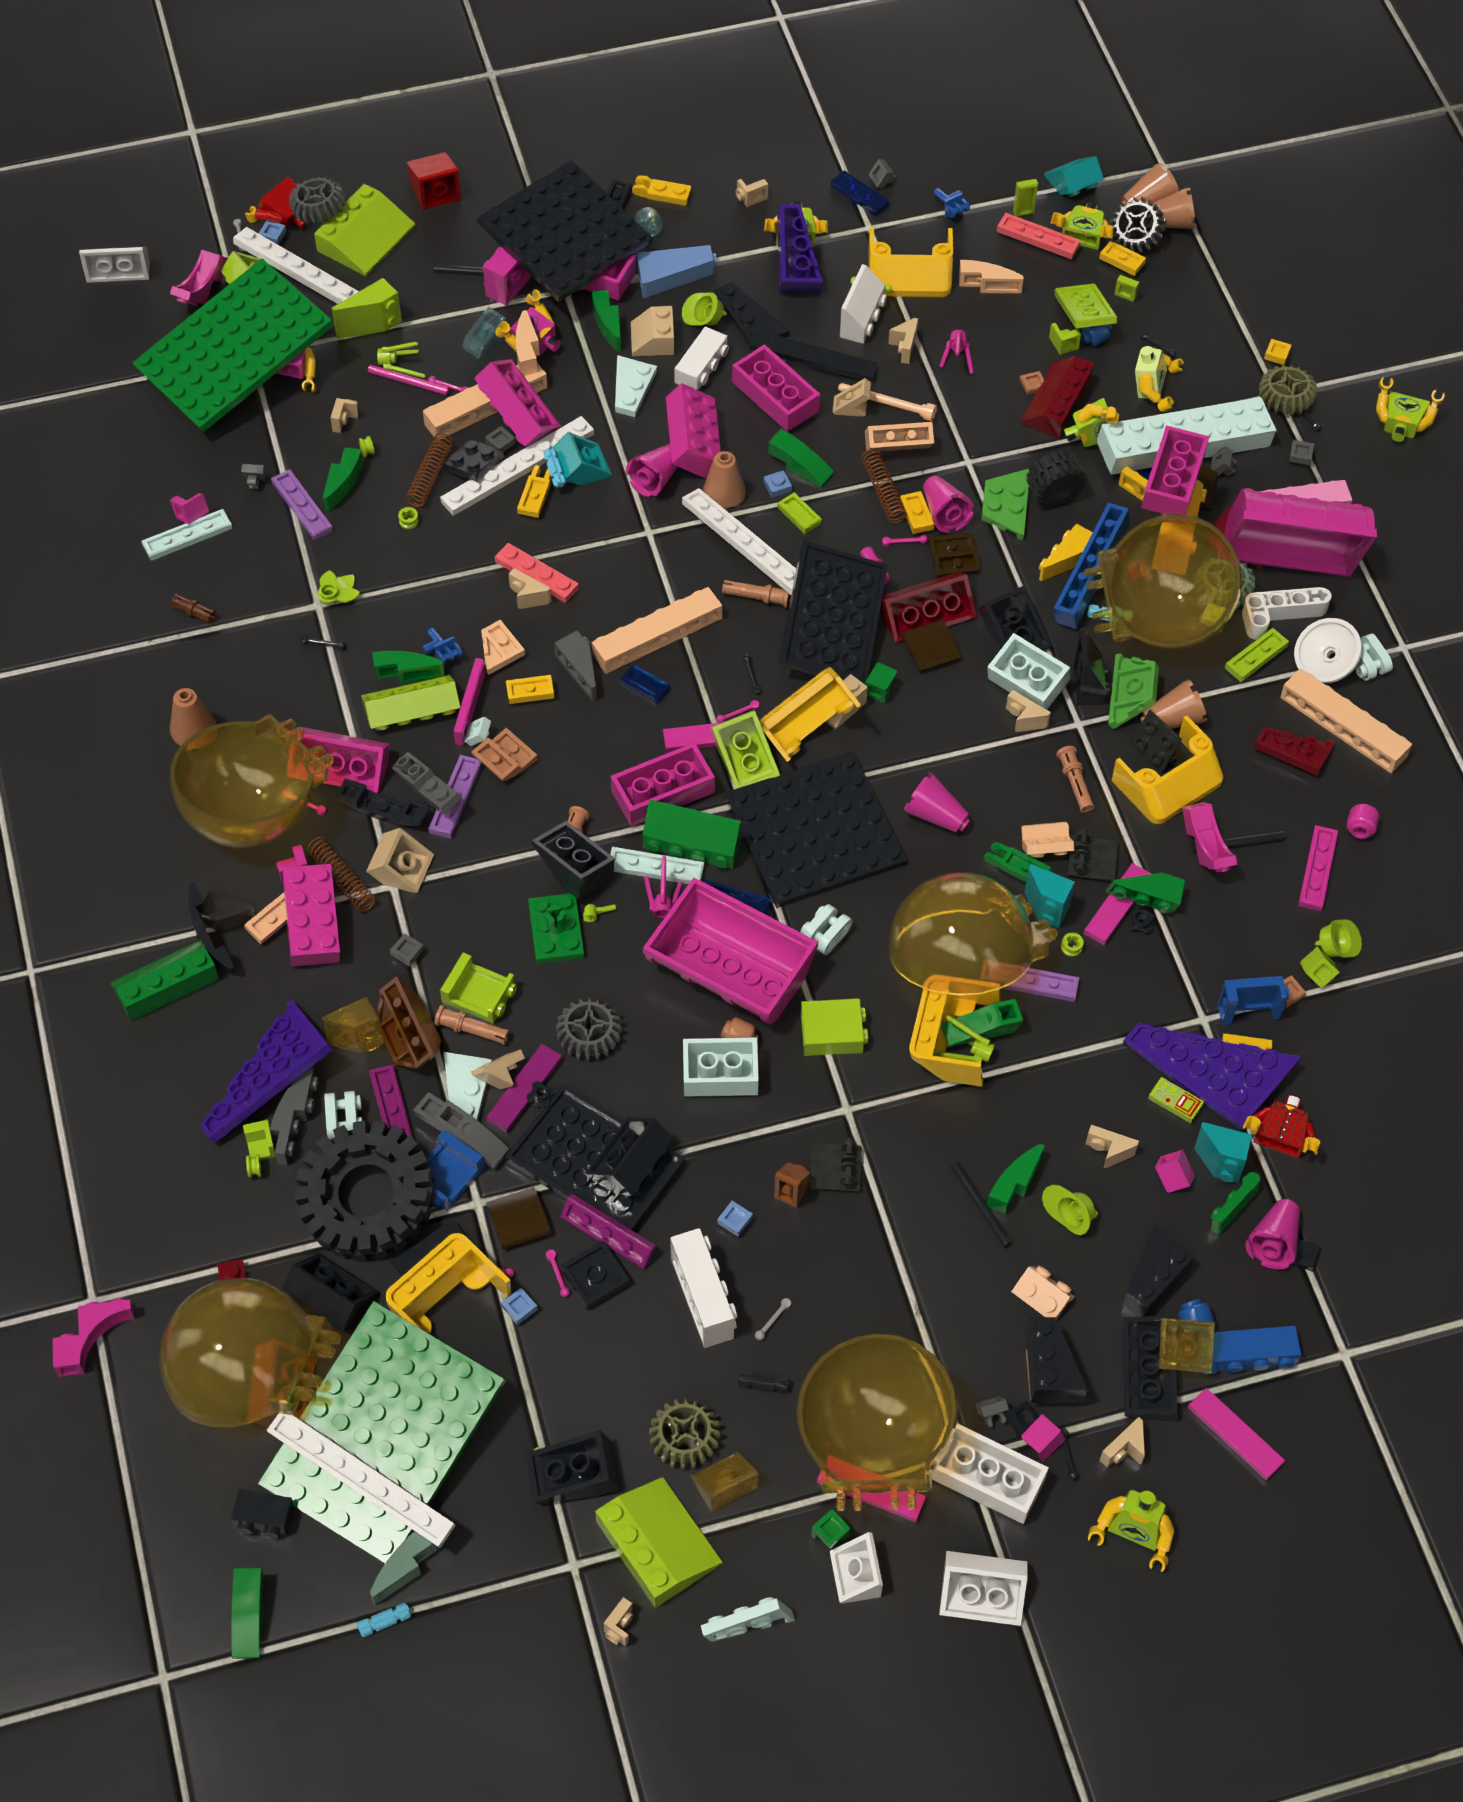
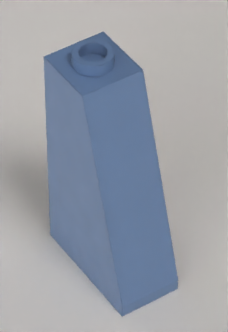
[637,245,717,298]

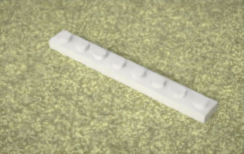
[233,227,359,304]
[440,416,594,516]
[682,488,796,595]
[267,1409,456,1548]

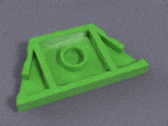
[981,469,1029,540]
[1108,654,1159,729]

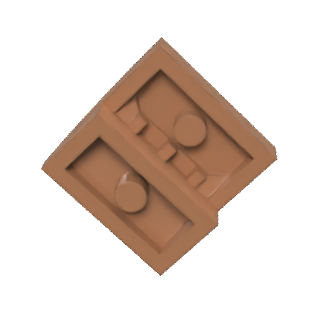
[471,728,538,781]

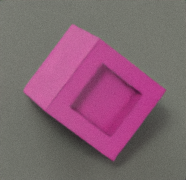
[170,493,209,525]
[277,845,307,884]
[1155,1150,1195,1193]
[1021,1414,1065,1462]

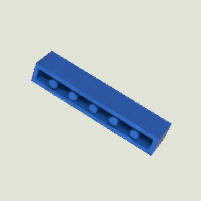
[1054,503,1130,629]

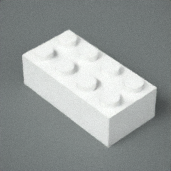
[670,1228,737,1348]
[927,1421,1049,1524]

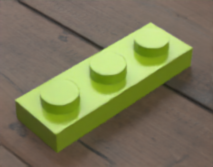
[1225,628,1289,682]

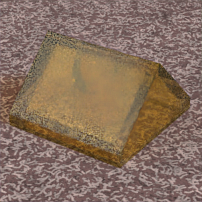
[1159,1318,1215,1373]
[691,1452,758,1512]

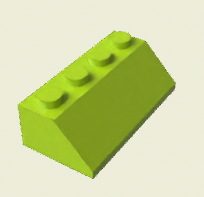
[361,675,460,731]

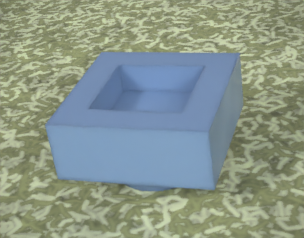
[259,221,286,245]
[763,470,792,498]
[717,1201,753,1237]
[501,1288,538,1325]

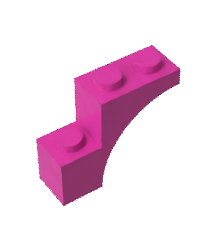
[170,249,228,306]
[1182,802,1237,872]
[53,1298,135,1377]

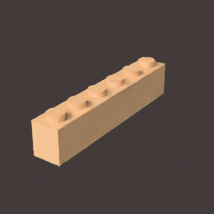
[423,363,547,441]
[592,587,722,674]
[1280,668,1412,774]

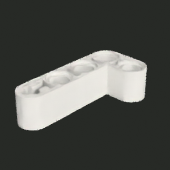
[1242,587,1331,640]

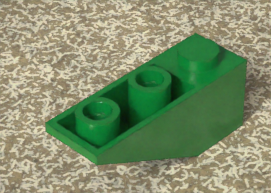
[1105,873,1185,914]
[941,999,1023,1047]

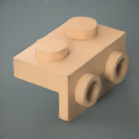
[1021,822,1074,857]
[1011,1265,1075,1319]

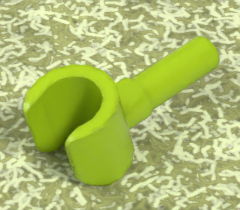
[583,904,616,923]

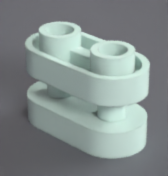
[1355,633,1393,681]
[800,904,853,955]
[324,1091,362,1140]

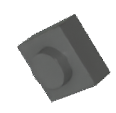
[485,426,516,452]
[1289,440,1314,465]
[390,933,424,967]

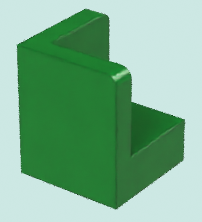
[865,662,897,704]
[811,1509,850,1549]

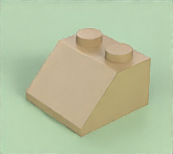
[631,306,674,356]
[366,828,434,893]

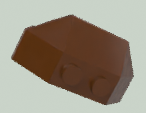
[376,976,441,1069]

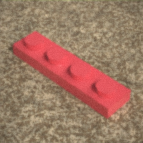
[997,213,1081,259]
[495,543,579,603]

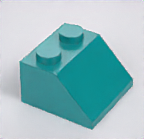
[1044,156,1104,197]
[552,432,612,486]
[1025,864,1075,928]
[1194,1122,1252,1183]

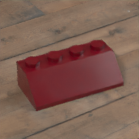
[1020,356,1095,439]
[880,572,977,643]

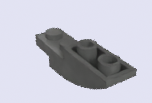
[391,752,462,814]
[270,1067,319,1165]
[413,1092,509,1169]

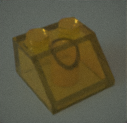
[322,997,384,1053]

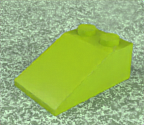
[332,278,402,339]
[710,711,780,789]

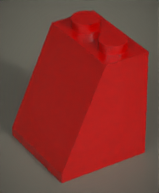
[407,152,461,210]

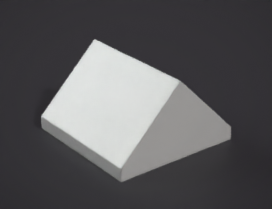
[830,1532,883,1603]

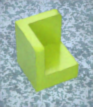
[1049,323,1081,355]
[1300,946,1340,988]
[243,1120,276,1160]

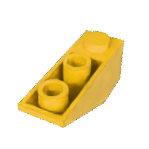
[1039,524,1093,581]

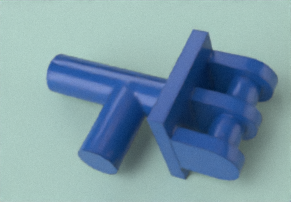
[934,188,970,218]
[422,628,463,665]

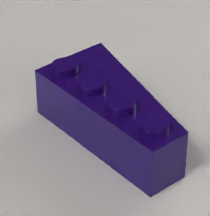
[777,204,823,293]

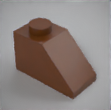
[774,1162,811,1208]

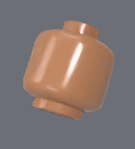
[720,1017,758,1038]

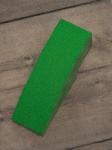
[592,290,621,351]
[768,429,834,488]
[323,448,364,511]
[372,651,445,684]
[987,1144,1045,1214]
[231,1568,264,1659]

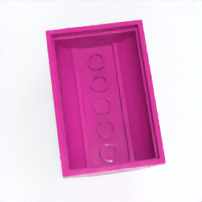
[1220,488,1377,577]
[643,877,818,1025]

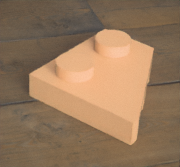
[481,620,525,675]

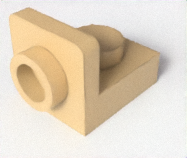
[735,179,768,207]
[331,398,359,433]
[604,1597,633,1647]

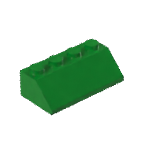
[642,799,741,869]
[110,941,219,1022]

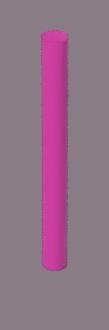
[368,365,449,395]

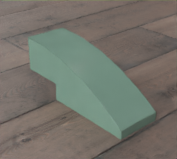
[370,1532,438,1605]

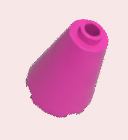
[626,444,678,497]
[923,476,974,533]
[903,772,970,833]
[1246,1199,1300,1269]

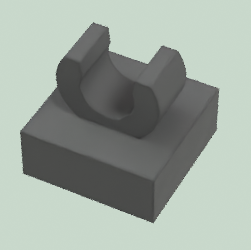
[868,159,896,189]
[1211,447,1236,477]
[241,464,267,489]
[975,1396,1009,1427]

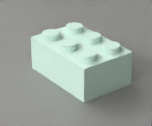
[987,633,1070,710]
[683,1038,758,1096]

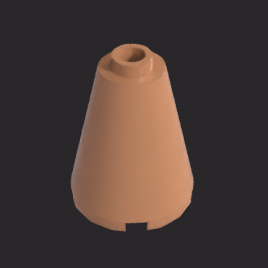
[1121,163,1179,214]
[1139,187,1196,229]
[703,451,746,510]
[1140,680,1207,729]
[170,688,216,748]

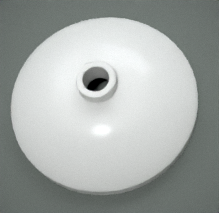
[1294,618,1362,683]

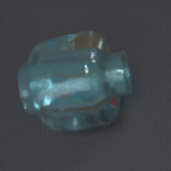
[634,207,664,237]

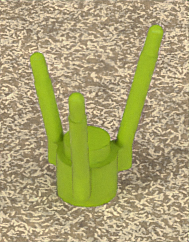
[377,342,426,378]
[937,1015,994,1063]

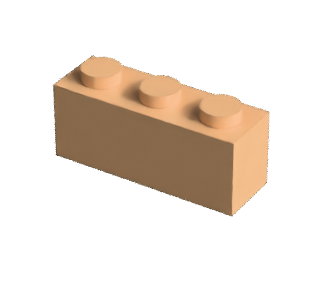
[865,422,934,452]

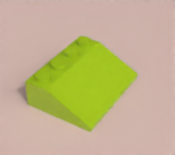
[314,184,415,276]
[595,1477,723,1608]

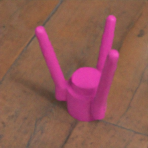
[940,330,974,374]
[644,856,682,918]

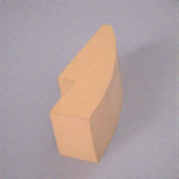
[959,260,1023,294]
[516,310,540,375]

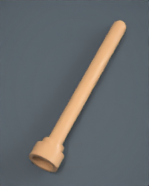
[838,383,937,422]

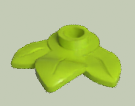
[318,570,360,604]

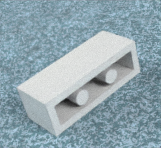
[674,327,729,390]

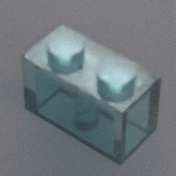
[462,306,506,359]

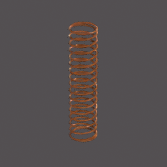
[406,433,453,507]
[861,449,907,523]
[307,836,376,912]

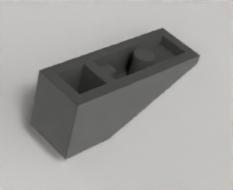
[554,630,596,701]

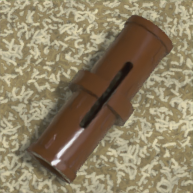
[171,593,216,624]

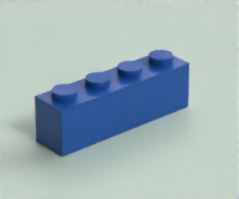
[1189,1326,1301,1375]

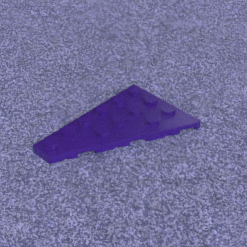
[200,999,332,1143]
[1123,1022,1301,1131]

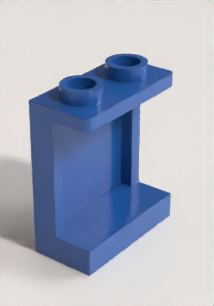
[1217,976,1289,1025]
[427,1130,485,1211]

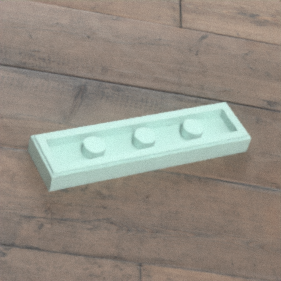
[142,509,232,561]
[610,847,704,884]

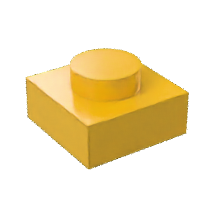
[1264,339,1292,365]

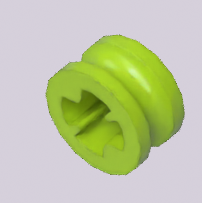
[358,436,375,457]
[398,507,419,529]
[1061,933,1084,957]
[246,1154,262,1178]

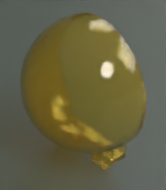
[1084,514,1242,650]
[170,714,334,848]
[888,872,1058,995]
[159,1278,342,1427]
[797,1334,958,1511]

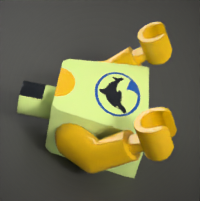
[1135,346,1184,412]

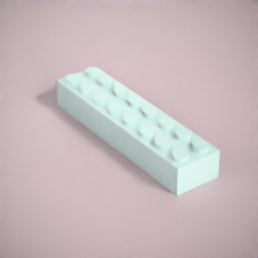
[1097,397,1276,474]

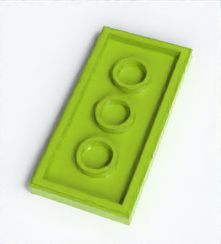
[1055,284,1117,328]

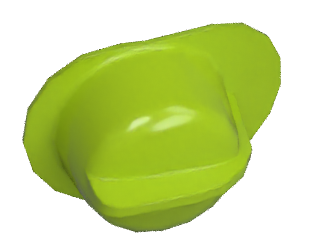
[682,292,727,326]
[1315,919,1362,958]
[1042,1185,1098,1235]

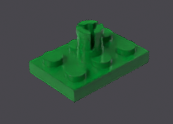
[528,893,584,964]

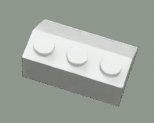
[79,247,150,283]
[840,264,887,344]
[939,1551,1027,1626]

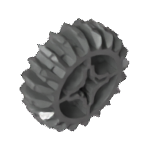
[289,176,345,224]
[1110,197,1166,253]
[556,997,622,1061]

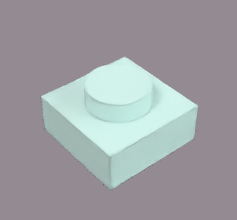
[464,717,491,746]

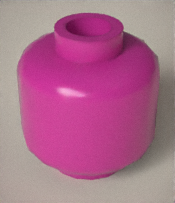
[1346,804,1380,839]

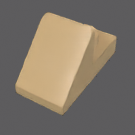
[889,318,918,364]
[833,378,871,417]
[509,568,551,609]
[1006,690,1051,732]
[471,1049,524,1089]
[1086,1125,1139,1168]
[1100,1417,1144,1468]

